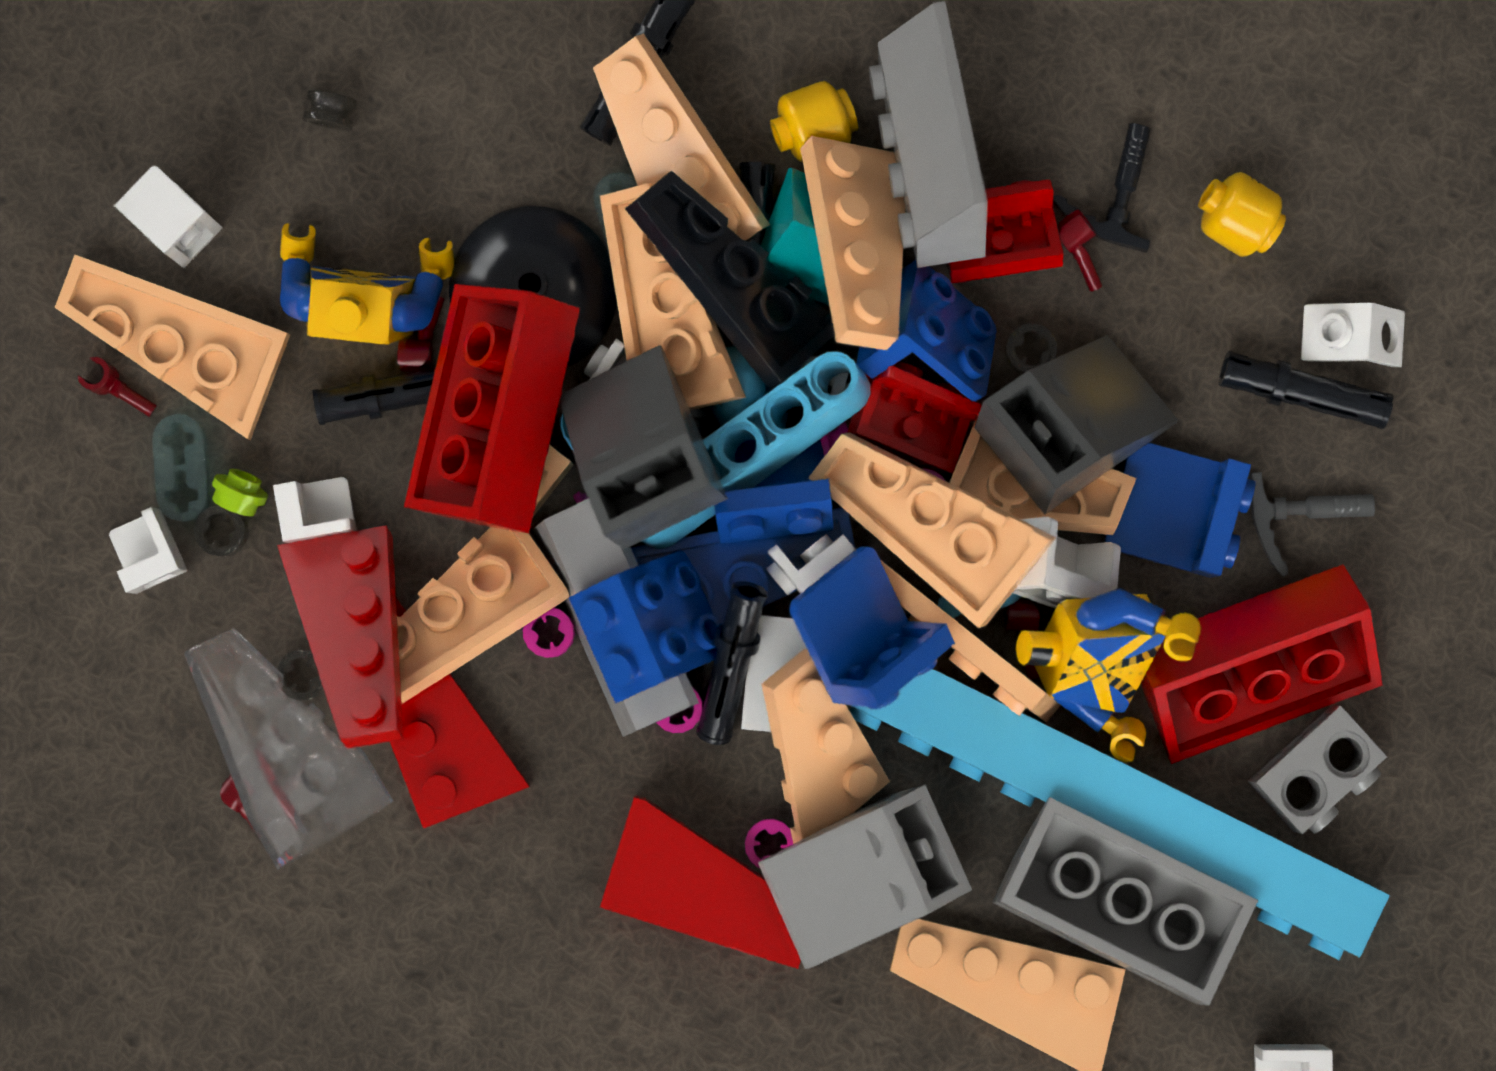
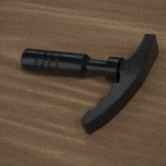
[1053,123,1151,253]

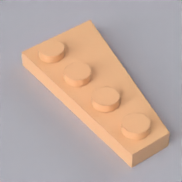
[593,34,770,241]
[800,136,905,350]
[600,183,746,410]
[808,433,1056,628]
[397,527,570,703]
[880,560,1061,722]
[889,918,1126,1071]

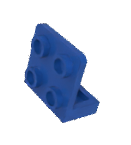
[856,260,997,402]
[714,428,834,544]
[1104,443,1256,578]
[790,547,955,709]
[569,551,720,704]

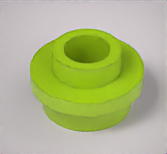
[212,469,268,516]

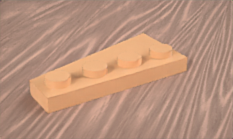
[55,255,290,441]

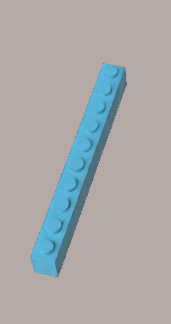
[849,669,1390,960]

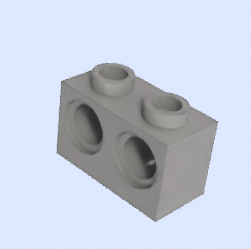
[1248,705,1387,834]

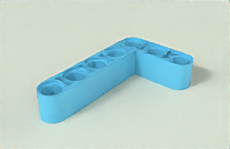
[560,352,870,549]

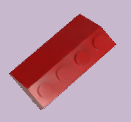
[404,284,580,534]
[1140,564,1383,764]

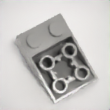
[758,785,972,969]

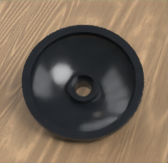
[449,206,617,368]

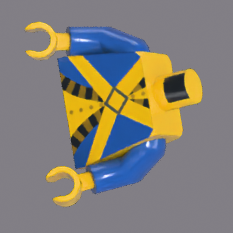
[280,223,454,344]
[1016,589,1201,762]

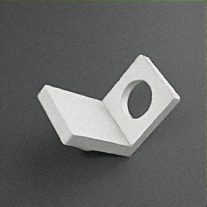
[1301,303,1405,367]

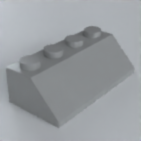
[869,1,987,268]
[992,797,1258,1005]

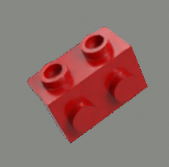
[947,179,1063,283]
[847,362,982,476]

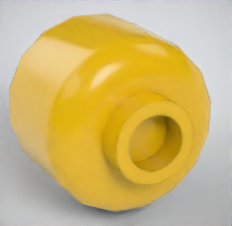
[770,81,858,163]
[1198,172,1286,257]

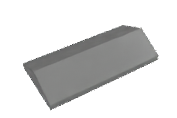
[532,499,699,737]

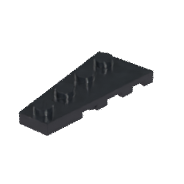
[625,171,835,390]

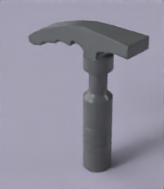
[1249,472,1375,576]

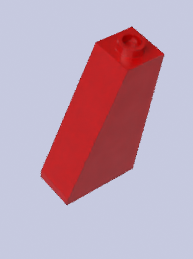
[600,795,801,969]

